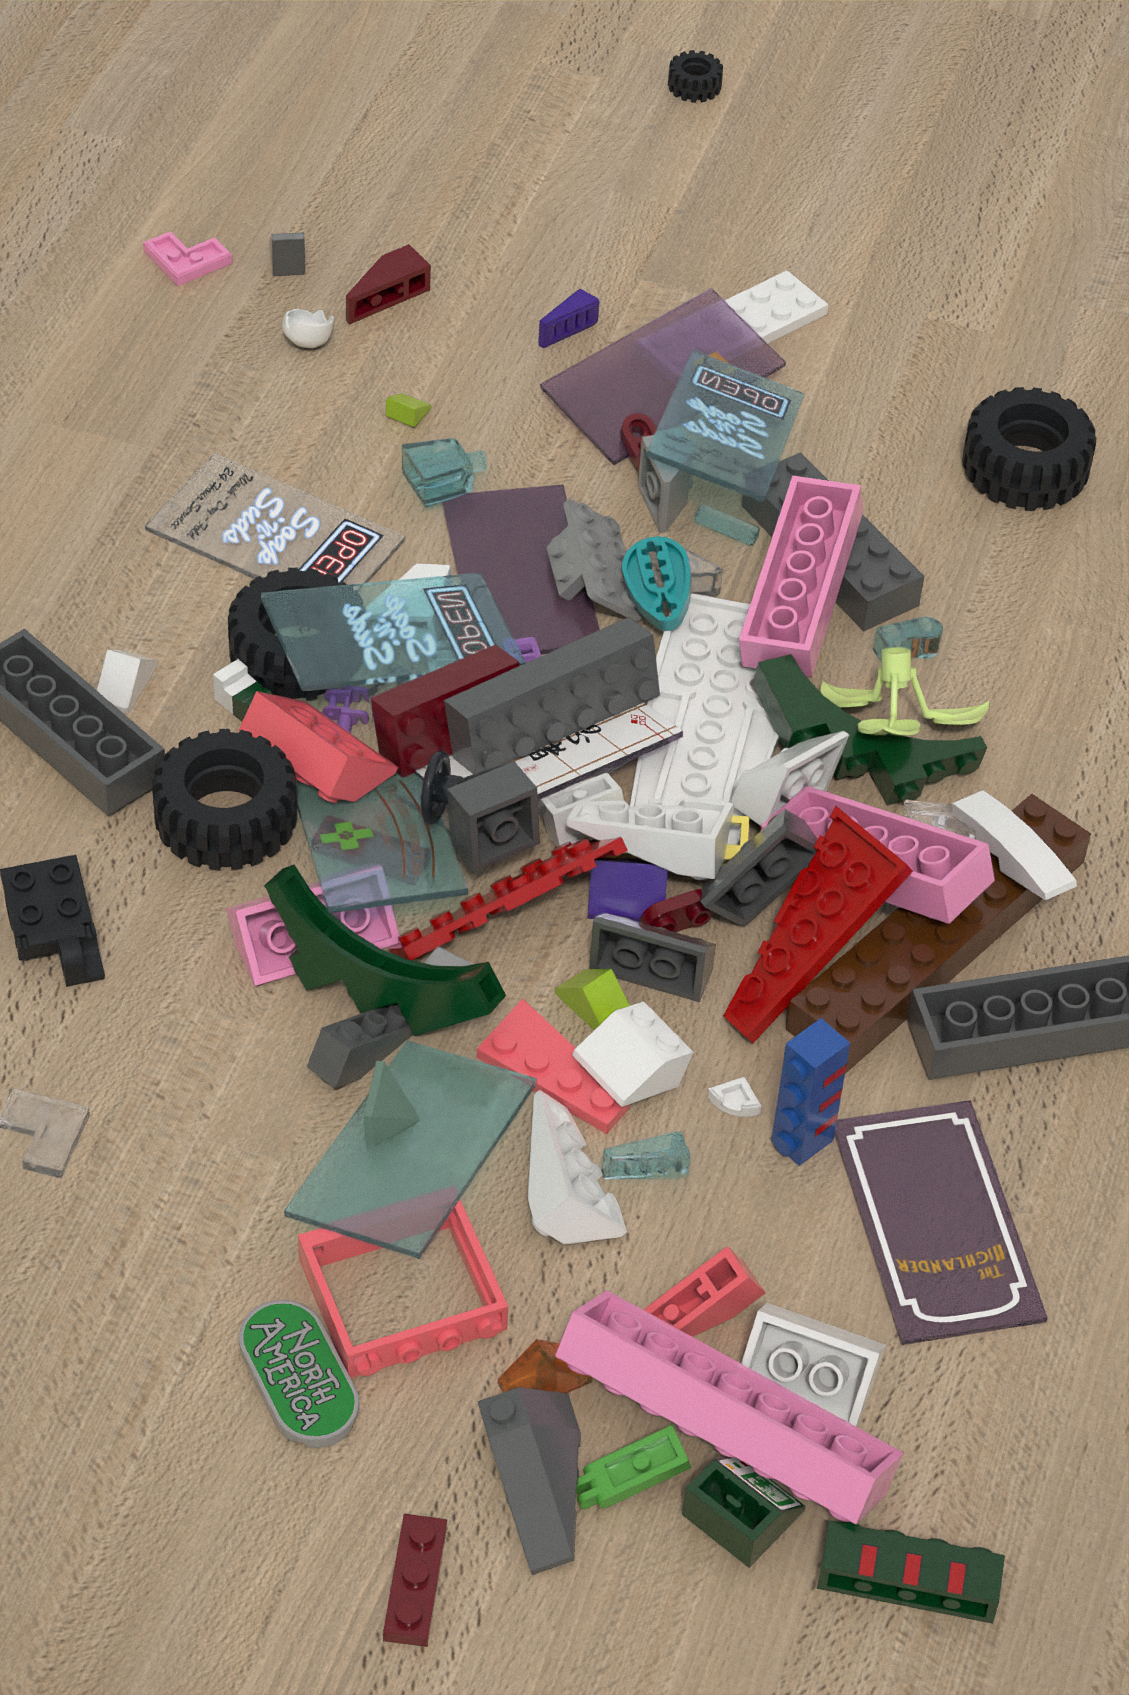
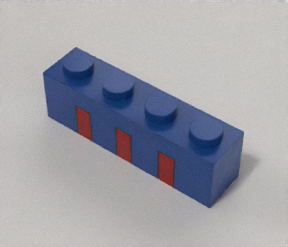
[771,1018,850,1166]

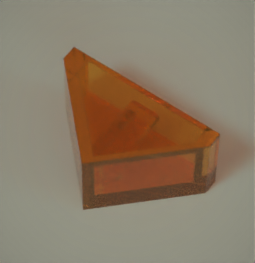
[497,1339,593,1393]

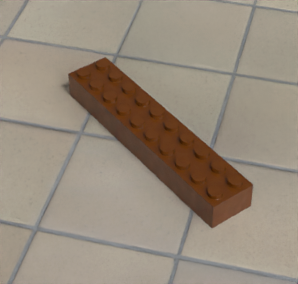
[786,794,1091,1074]

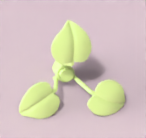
[821,647,989,736]

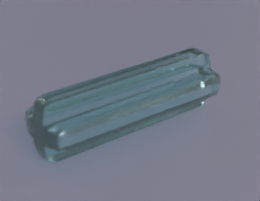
[694,504,760,545]

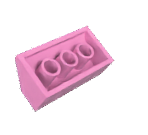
[226,867,400,986]

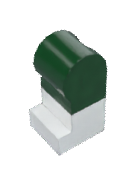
[213,659,274,722]

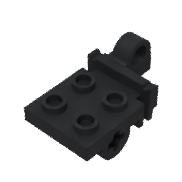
[0,855,105,987]

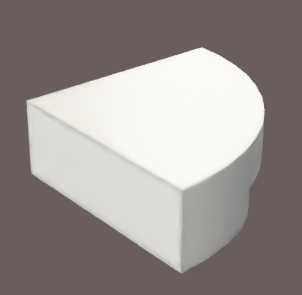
[707,1077,762,1117]

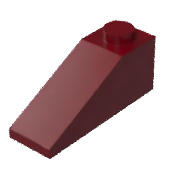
[346,244,431,325]

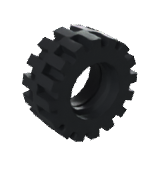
[668,50,723,103]

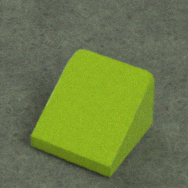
[386,393,431,428]

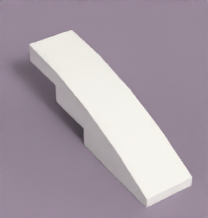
[952,790,1077,900]

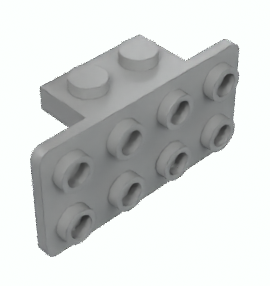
[546,499,644,622]

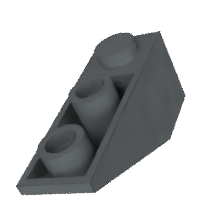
[307,1002,414,1088]

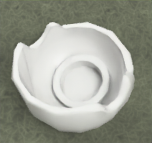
[282,309,334,348]

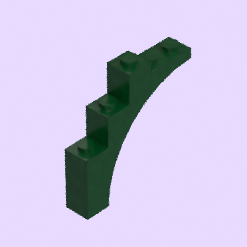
[752,654,987,806]
[264,864,506,1036]

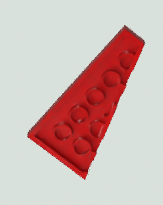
[723,806,913,1043]
[388,837,628,960]

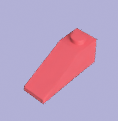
[643,1246,766,1337]

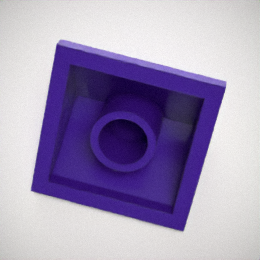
[588,857,668,922]

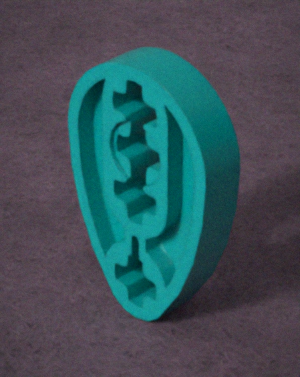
[622,536,692,631]

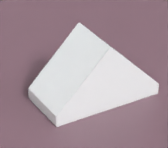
[97,649,158,714]

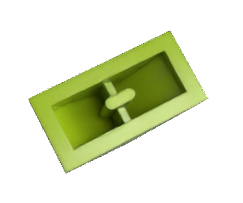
[555,969,630,1030]

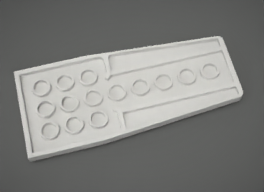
[630,593,779,845]

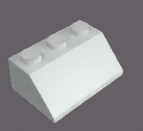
[730,731,849,825]
[741,1303,886,1427]

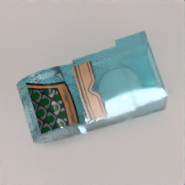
[873,617,943,664]

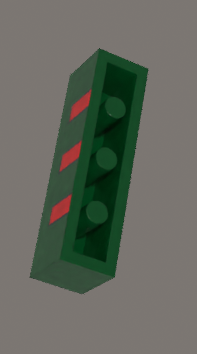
[817,1520,1005,1624]

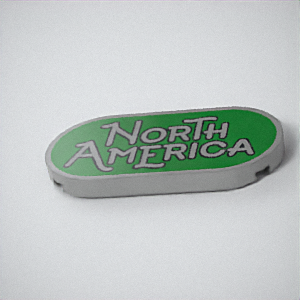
[239,1300,359,1448]

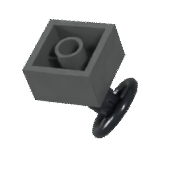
[421,750,540,872]

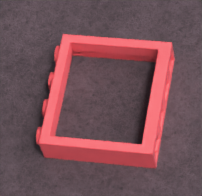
[298,1188,508,1378]

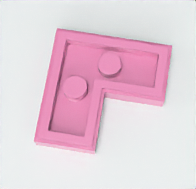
[143,231,232,286]

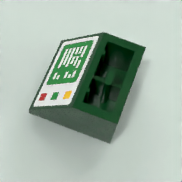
[682,1457,806,1568]

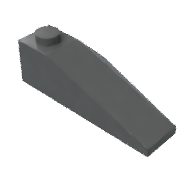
[477,1387,581,1575]

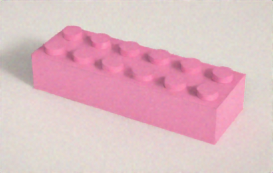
[739,476,863,677]
[761,786,995,924]

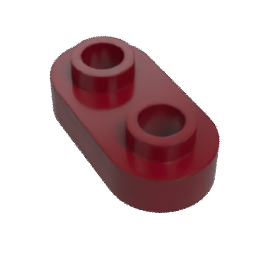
[620,413,660,471]
[640,889,714,932]

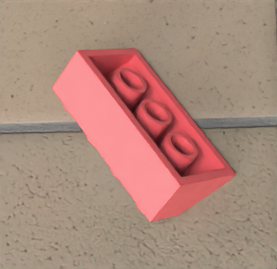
[238,691,398,803]

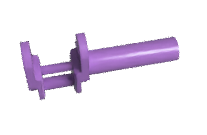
[322,686,372,733]

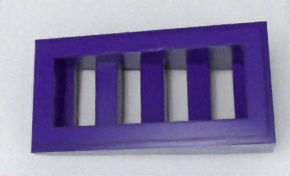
[538,288,600,348]

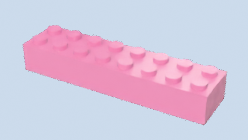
[555,1290,904,1524]

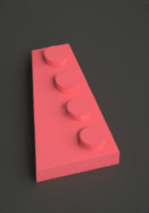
[477,998,630,1134]

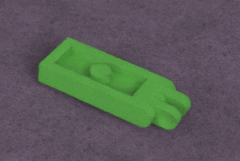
[576,1425,692,1509]

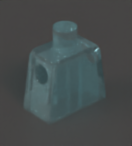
[402,438,487,507]

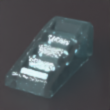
[601,1131,691,1179]

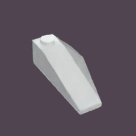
[567,798,734,880]
[528,1090,627,1245]

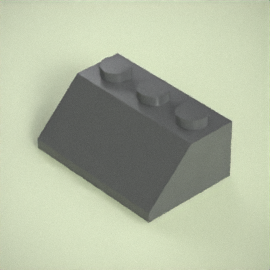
[701,809,817,927]
[589,913,716,1002]

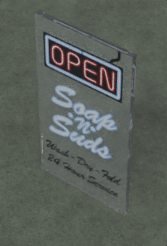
[145,453,405,595]

